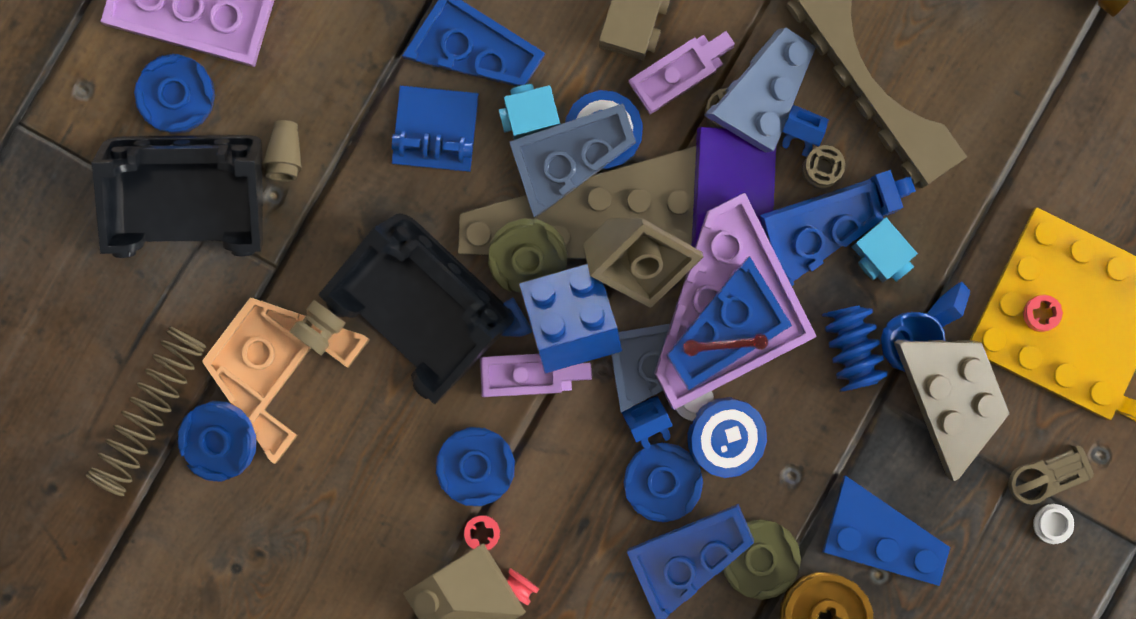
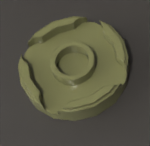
[488,218,568,293]
[723,519,801,600]

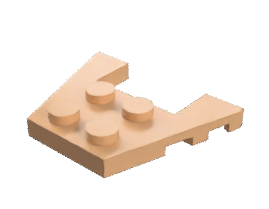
[202,297,370,464]

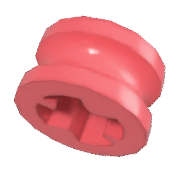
[1023,295,1063,332]
[464,515,500,550]
[507,568,539,605]

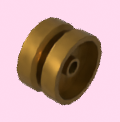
[780,572,873,619]

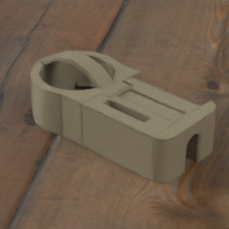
[1008,446,1094,505]

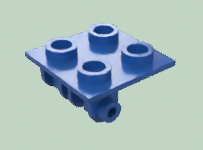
[392,86,479,172]

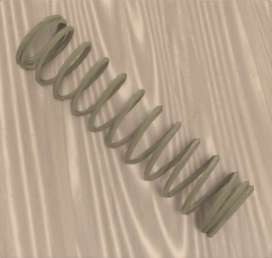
[86,326,207,496]

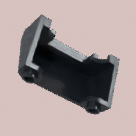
[92,135,263,258]
[318,213,514,405]

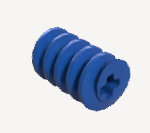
[821,306,888,392]

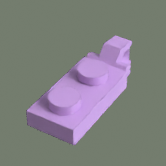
[628,31,735,115]
[480,354,592,397]

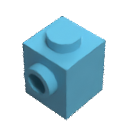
[499,84,560,140]
[851,217,918,282]

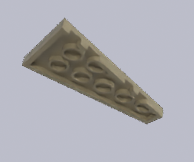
[458,146,696,260]

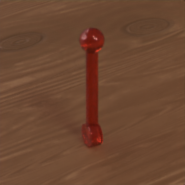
[683,334,769,356]

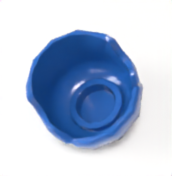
[881,312,946,372]

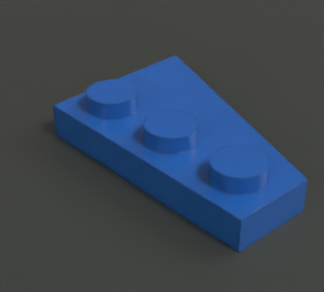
[402,0,545,87]
[759,179,884,286]
[666,256,792,390]
[822,475,950,586]
[627,504,754,619]

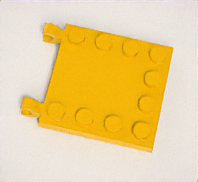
[970,207,1136,422]

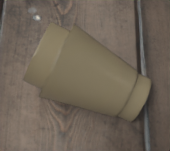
[262,120,302,182]

